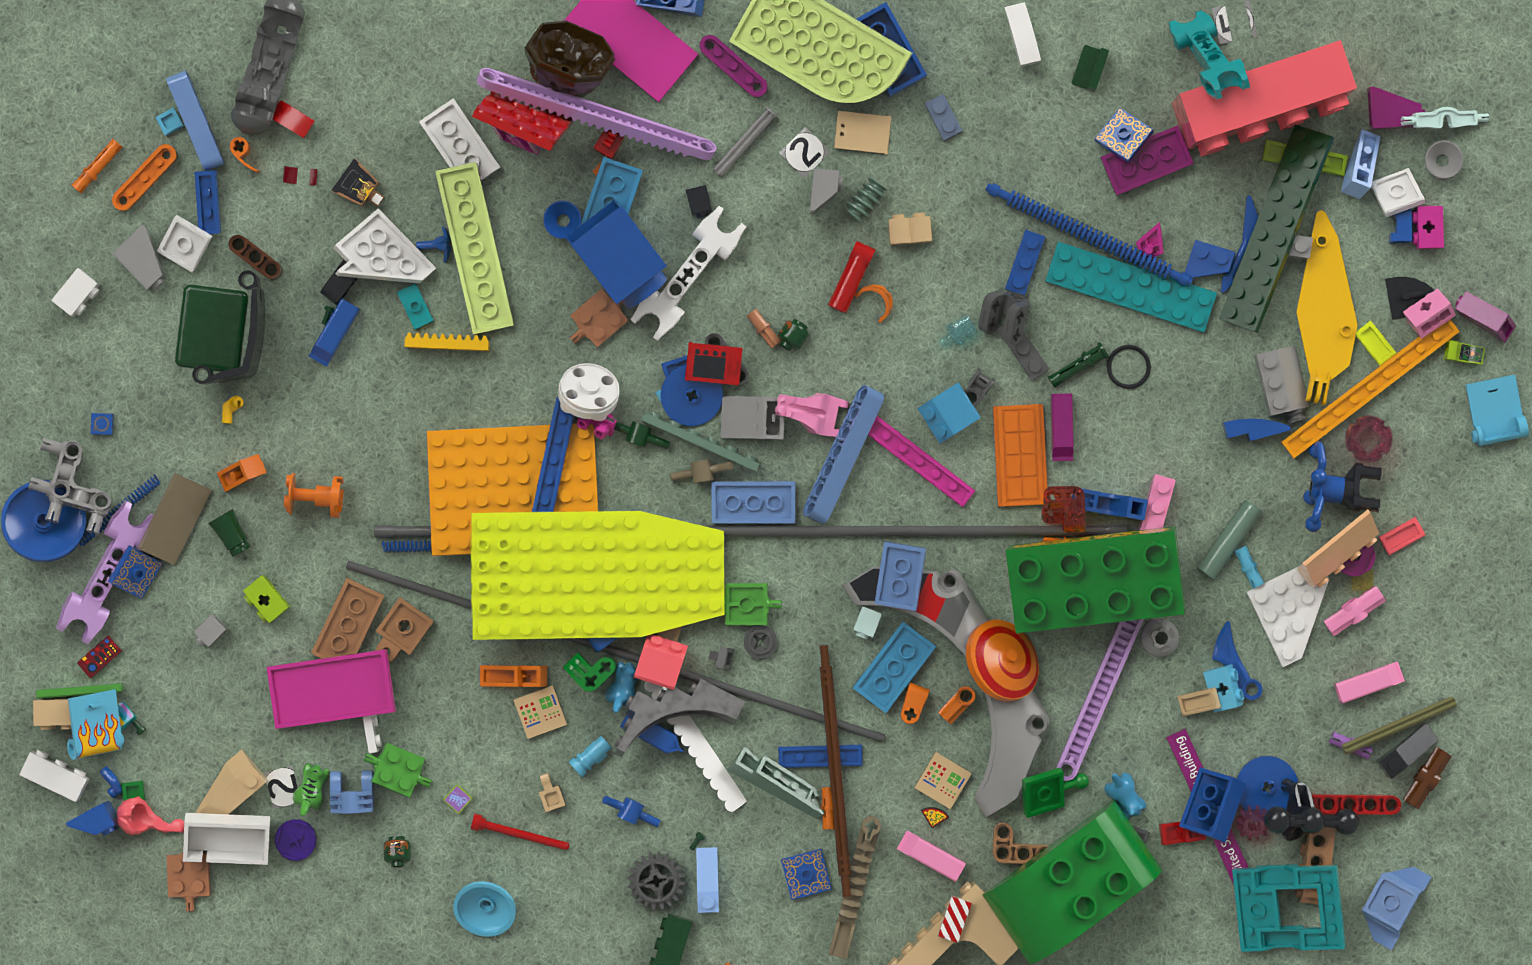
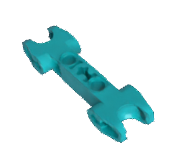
[1168,10,1250,100]

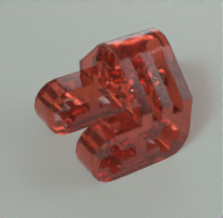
[1041,486,1085,533]

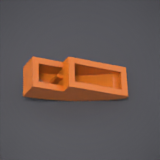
[480,665,547,687]

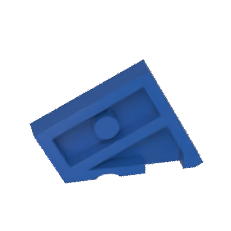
[1185,240,1236,278]

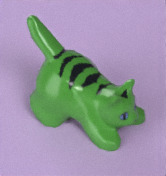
[293,763,329,816]

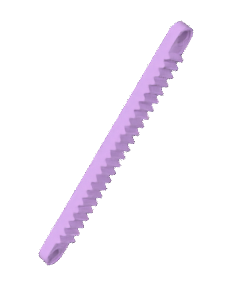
[476,68,717,160]
[1056,619,1144,781]

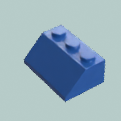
[1179,767,1246,843]

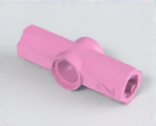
[1323,586,1386,636]

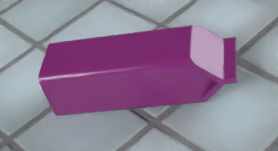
[1050,393,1074,461]

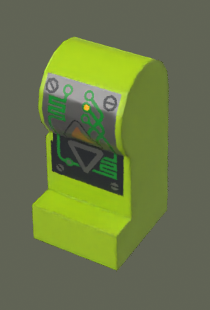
[1443,340,1485,365]

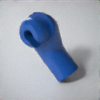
[100,766,122,798]

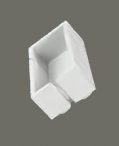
[183,813,270,865]

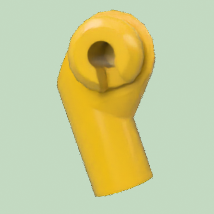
[222,396,244,424]

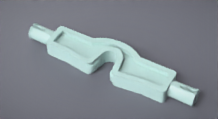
[1401,107,1489,129]

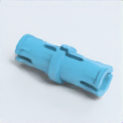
[1235,546,1264,589]

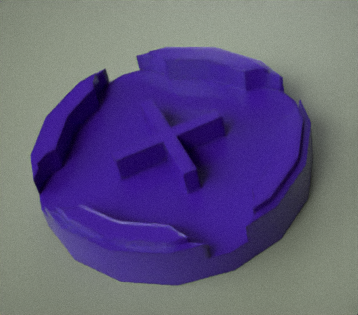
[275,819,317,861]

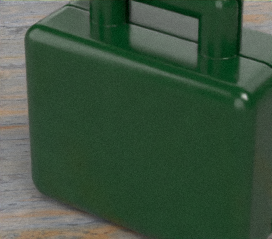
[175,285,248,372]

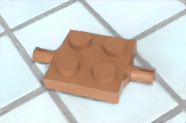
[569,288,629,347]
[167,840,211,911]

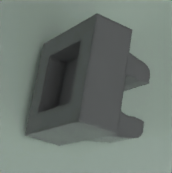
[709,646,734,669]

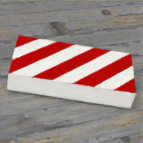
[938,896,972,943]

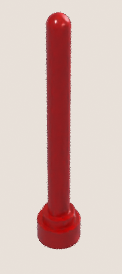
[470,813,570,850]

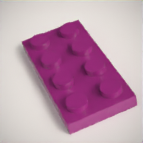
[1100,125,1194,196]

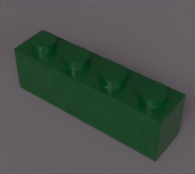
[649,913,693,965]

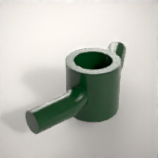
[614,421,670,449]

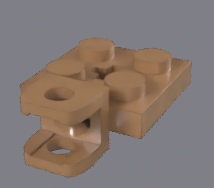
[375,597,434,663]

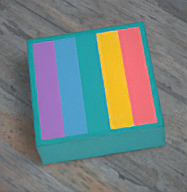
[118,701,137,731]

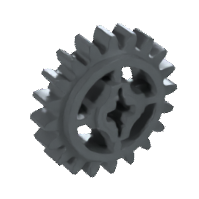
[627,851,685,910]

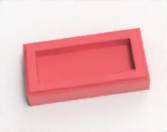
[1378,517,1425,555]

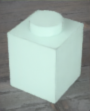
[853,606,882,639]

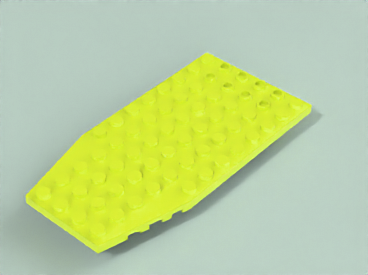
[470,511,724,640]

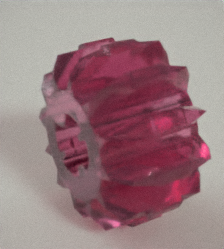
[1236,805,1268,841]

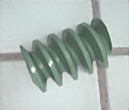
[844,176,887,223]

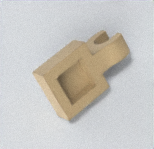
[539,773,566,812]

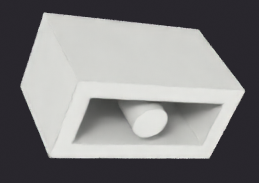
[51,268,100,317]

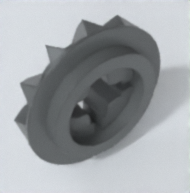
[744,625,777,658]

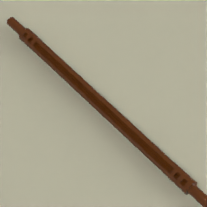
[819,645,851,897]

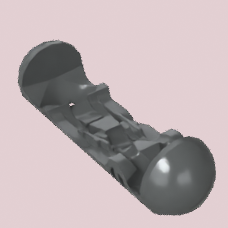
[231,0,305,135]

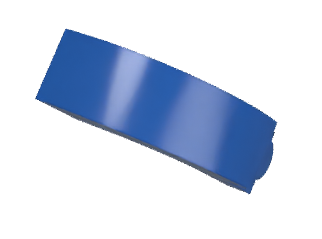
[1070,487,1148,520]

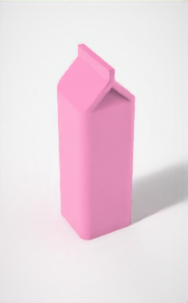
[1334,661,1405,704]
[897,831,966,882]

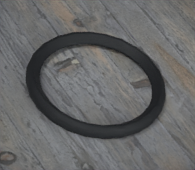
[1107,345,1151,389]

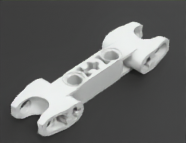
[631,206,747,341]

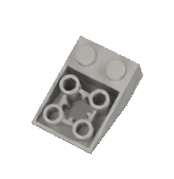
[721,396,784,440]

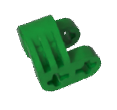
[563,652,616,692]

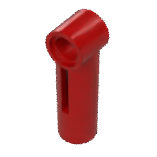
[828,241,876,314]

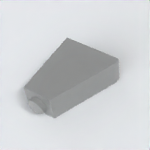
[112,224,165,291]

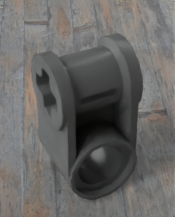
[964,368,996,407]

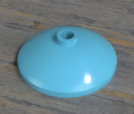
[453,881,516,937]

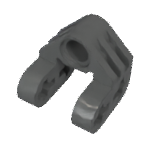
[978,290,1031,345]

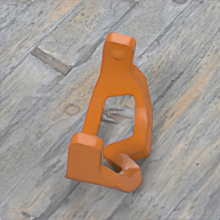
[855,284,893,323]

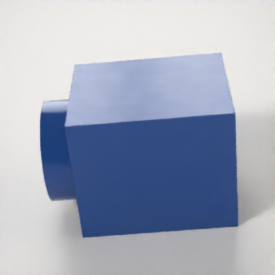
[565,199,667,309]

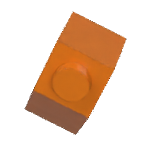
[217,454,267,492]

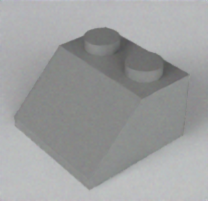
[810,168,843,214]

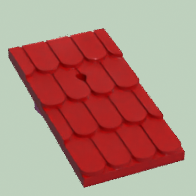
[472,91,574,155]

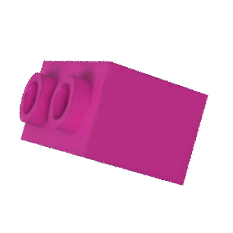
[1412,206,1444,250]

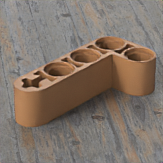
[992,822,1050,864]

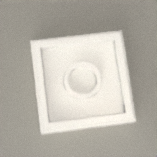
[1371,168,1425,217]
[156,215,213,273]

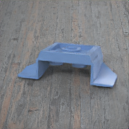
[1362,867,1432,950]

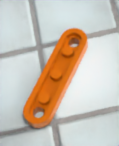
[112,144,177,211]

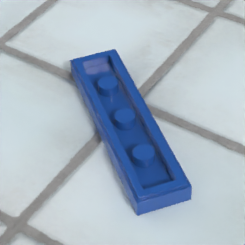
[778,745,863,768]

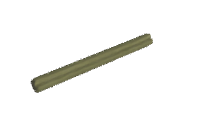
[1342,696,1457,754]

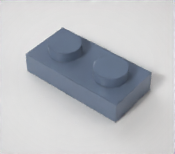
[925,94,962,141]

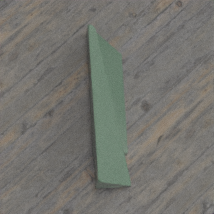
[727,747,824,819]

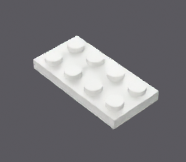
[419,98,501,181]

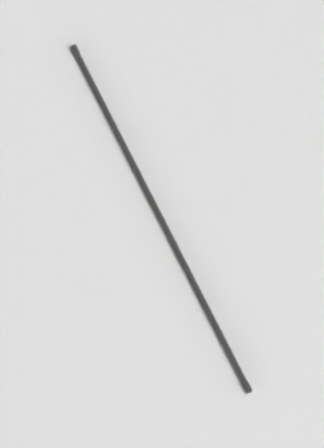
[374,525,1127,538]

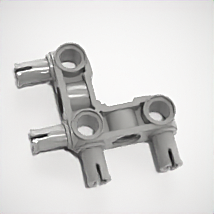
[28,437,111,535]

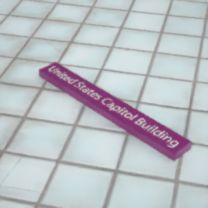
[1166,729,1249,886]

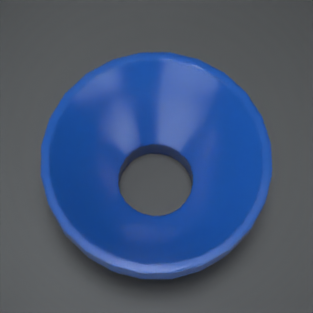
[543,201,582,239]

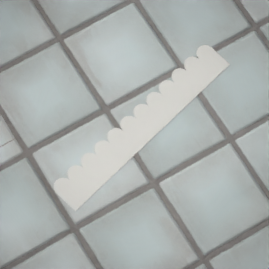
[644,682,747,812]

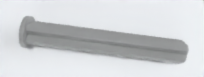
[713,106,778,176]

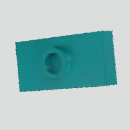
[397,283,434,330]

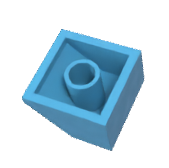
[917,382,981,444]

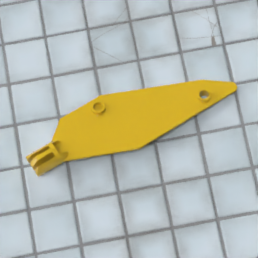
[1296,210,1358,405]

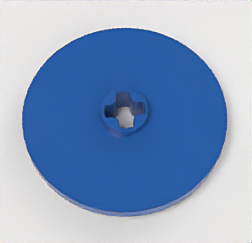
[660,364,723,426]
[1237,756,1298,818]

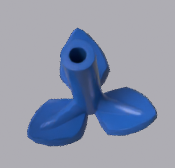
[416,226,451,263]

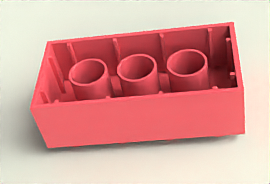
[1171,40,1357,157]

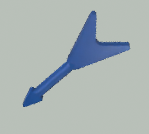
[1221,195,1258,293]

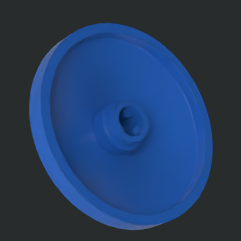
[1,480,86,562]

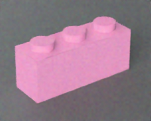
[1138,474,1176,530]

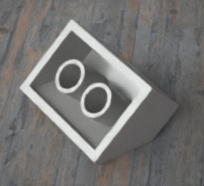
[1254,346,1309,416]

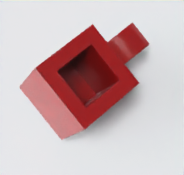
[594,129,625,160]

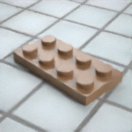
[311,578,385,659]

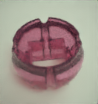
[1345,415,1393,463]

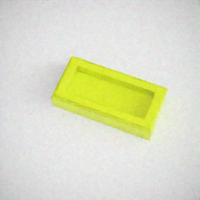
[1356,320,1396,366]

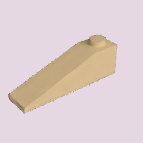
[195,749,268,815]

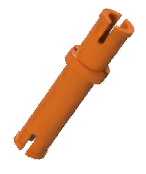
[71,138,123,194]

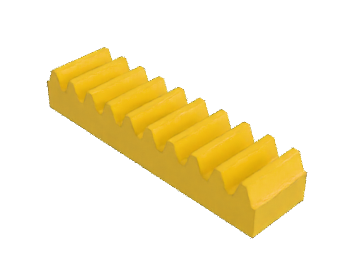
[404,332,490,351]

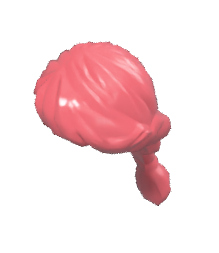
[116,796,184,836]

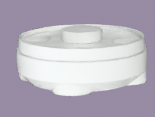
[558,363,619,421]

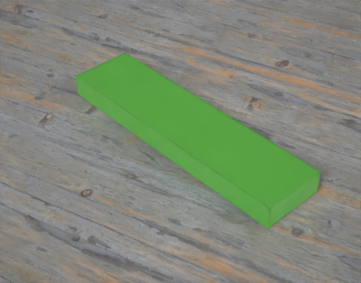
[36,683,124,698]

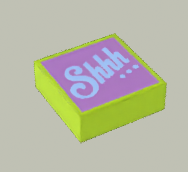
[443,784,473,814]

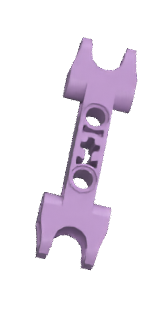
[56,500,154,644]

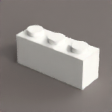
[19,750,90,802]

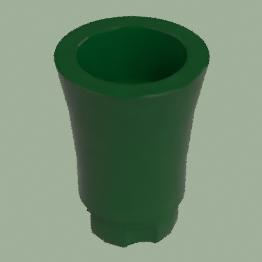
[208,509,250,557]

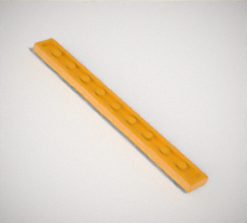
[1281,319,1460,459]

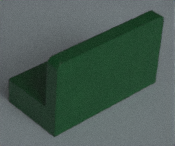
[1072,45,1109,92]

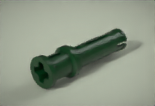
[1048,342,1109,388]

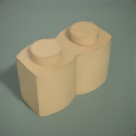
[888,213,932,246]

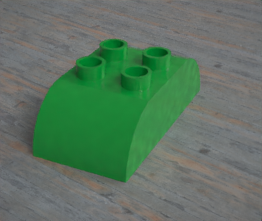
[982,800,1162,964]

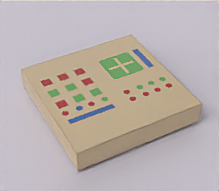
[514,685,567,739]
[914,752,972,809]

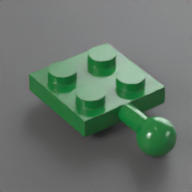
[1022,768,1089,818]

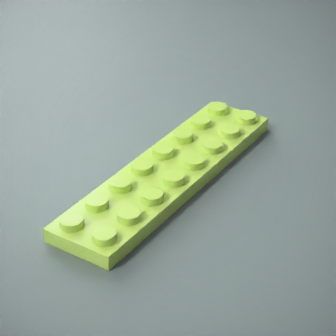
[435,162,514,334]

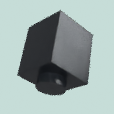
[686,185,712,218]

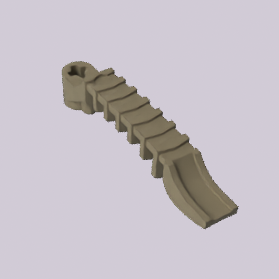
[828,816,881,959]

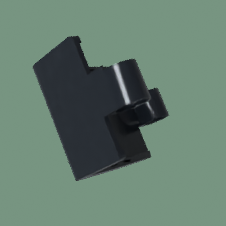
[192,270,265,385]

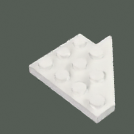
[333,208,436,283]
[1246,566,1329,667]

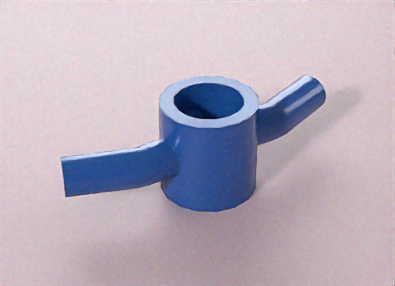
[602,796,661,827]

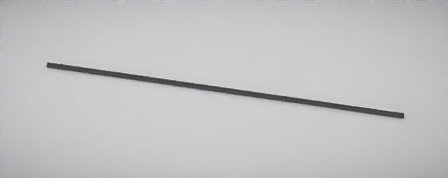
[346,560,885,742]

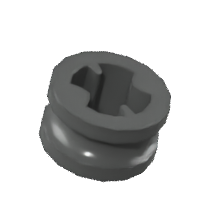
[1285,409,1306,424]

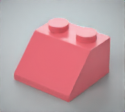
[634,634,688,690]

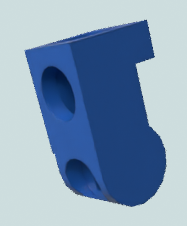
[1389,209,1412,243]

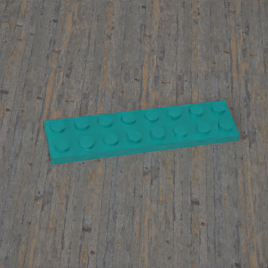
[1045,242,1217,333]

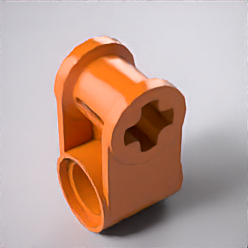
[901,683,930,724]

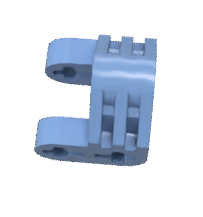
[330,770,374,814]

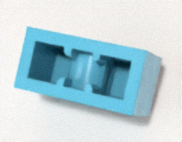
[1203,664,1244,713]

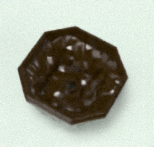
[525,21,615,98]

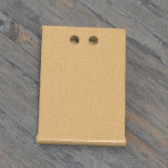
[834,111,891,155]

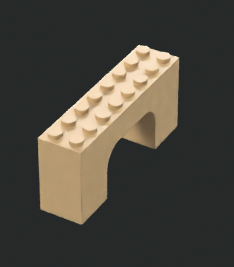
[886,881,1018,965]

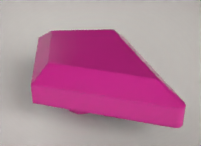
[1136,222,1164,258]

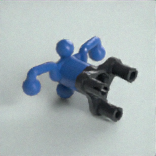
[1303,441,1382,532]

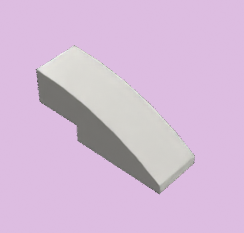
[1004,2,1041,67]

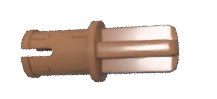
[746,309,780,348]

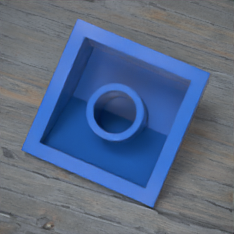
[66,800,118,836]

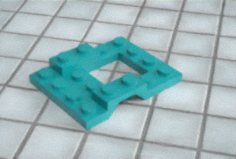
[1232,864,1346,952]

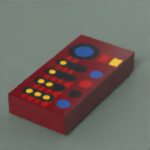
[77,635,123,679]

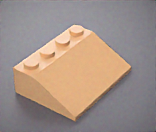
[1297,510,1379,588]

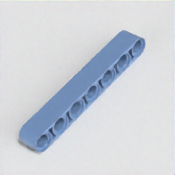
[803,385,884,524]

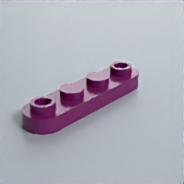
[700,35,767,98]

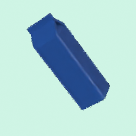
[309,298,361,367]
[620,715,684,753]

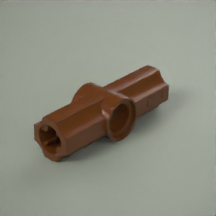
[1402,747,1452,809]

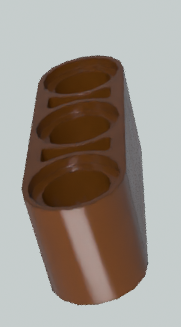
[228,235,283,280]

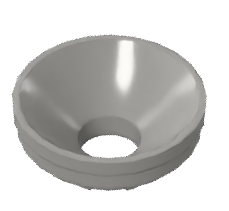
[1425,140,1463,179]
[1141,619,1179,657]

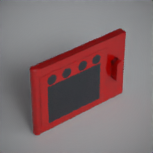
[685,342,743,385]

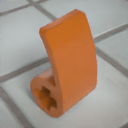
[230,137,260,174]

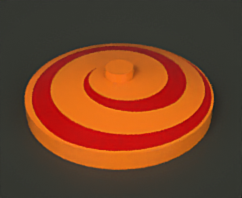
[966,619,1039,702]

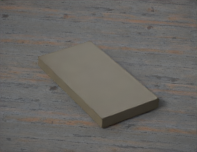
[138,473,212,565]

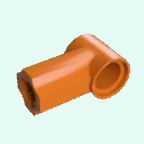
[938,686,975,724]

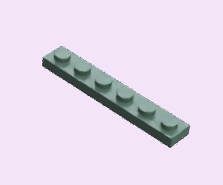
[642,411,760,471]

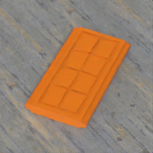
[993,404,1048,507]

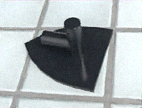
[1385,277,1434,320]

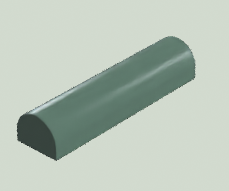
[1197,500,1262,580]

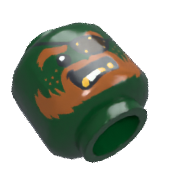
[778,319,809,351]
[383,836,411,868]

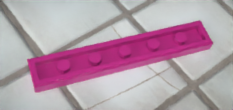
[868,416,975,507]

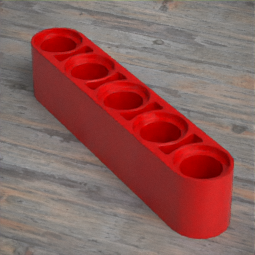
[1311,794,1401,815]

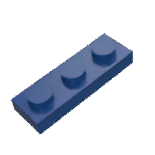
[194,170,221,234]
[1005,230,1045,295]

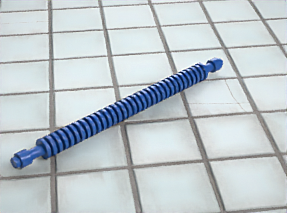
[985,183,1193,286]

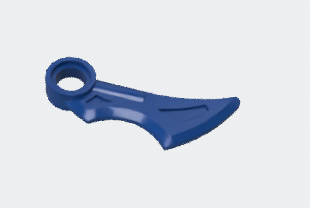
[1212,621,1263,700]

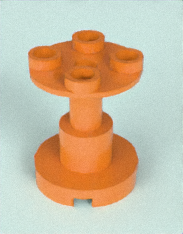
[284,473,344,518]

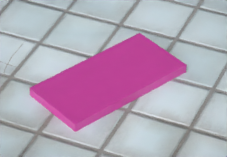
[564,0,699,103]
[266,649,396,729]

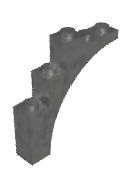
[614,679,745,758]

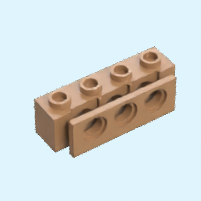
[1295,827,1335,904]

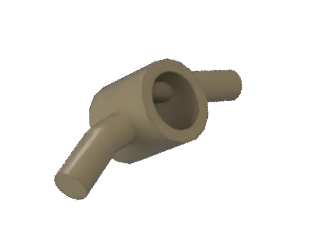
[670,459,733,483]

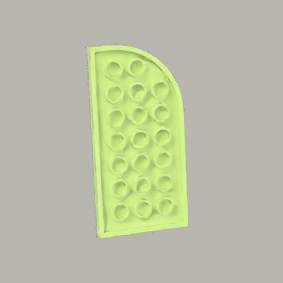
[729,0,913,103]

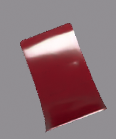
[283,166,318,185]

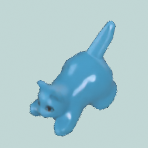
[605,662,638,713]
[1104,773,1146,819]

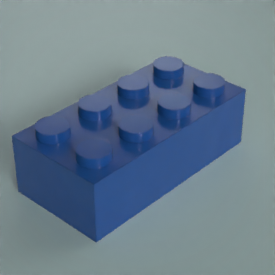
[856,2,927,98]

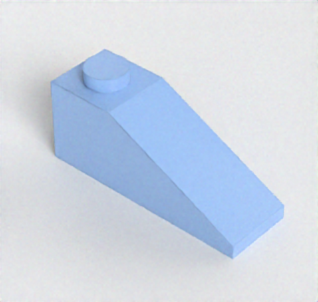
[1341,129,1381,199]
[696,847,719,913]

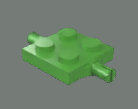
[724,583,782,625]
[363,743,432,798]

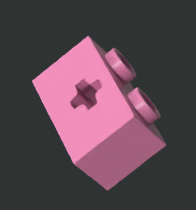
[1403,288,1456,339]

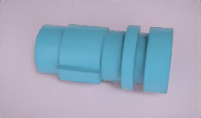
[569,736,612,777]

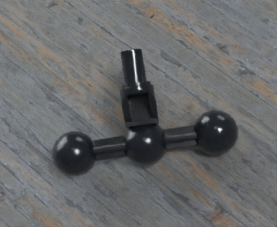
[1264,778,1359,841]

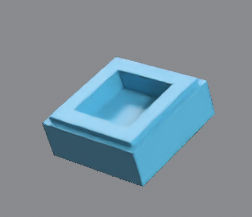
[155,108,184,136]

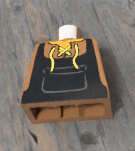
[331,158,385,207]

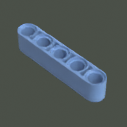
[166,70,225,171]

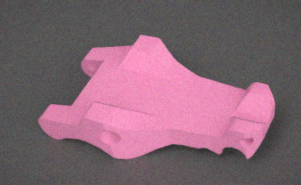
[775,393,849,437]

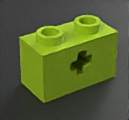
[243,575,291,623]

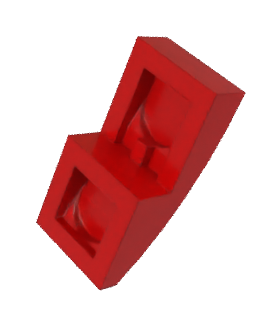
[272,100,315,139]
[1159,821,1206,845]

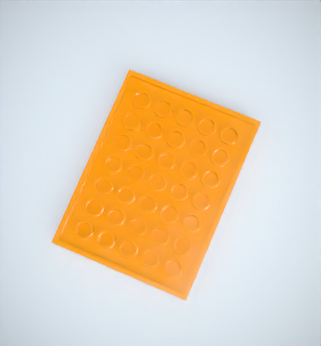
[427,423,598,556]

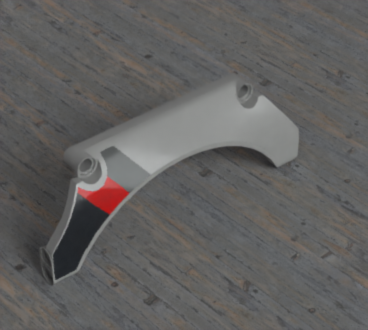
[842,565,1050,817]

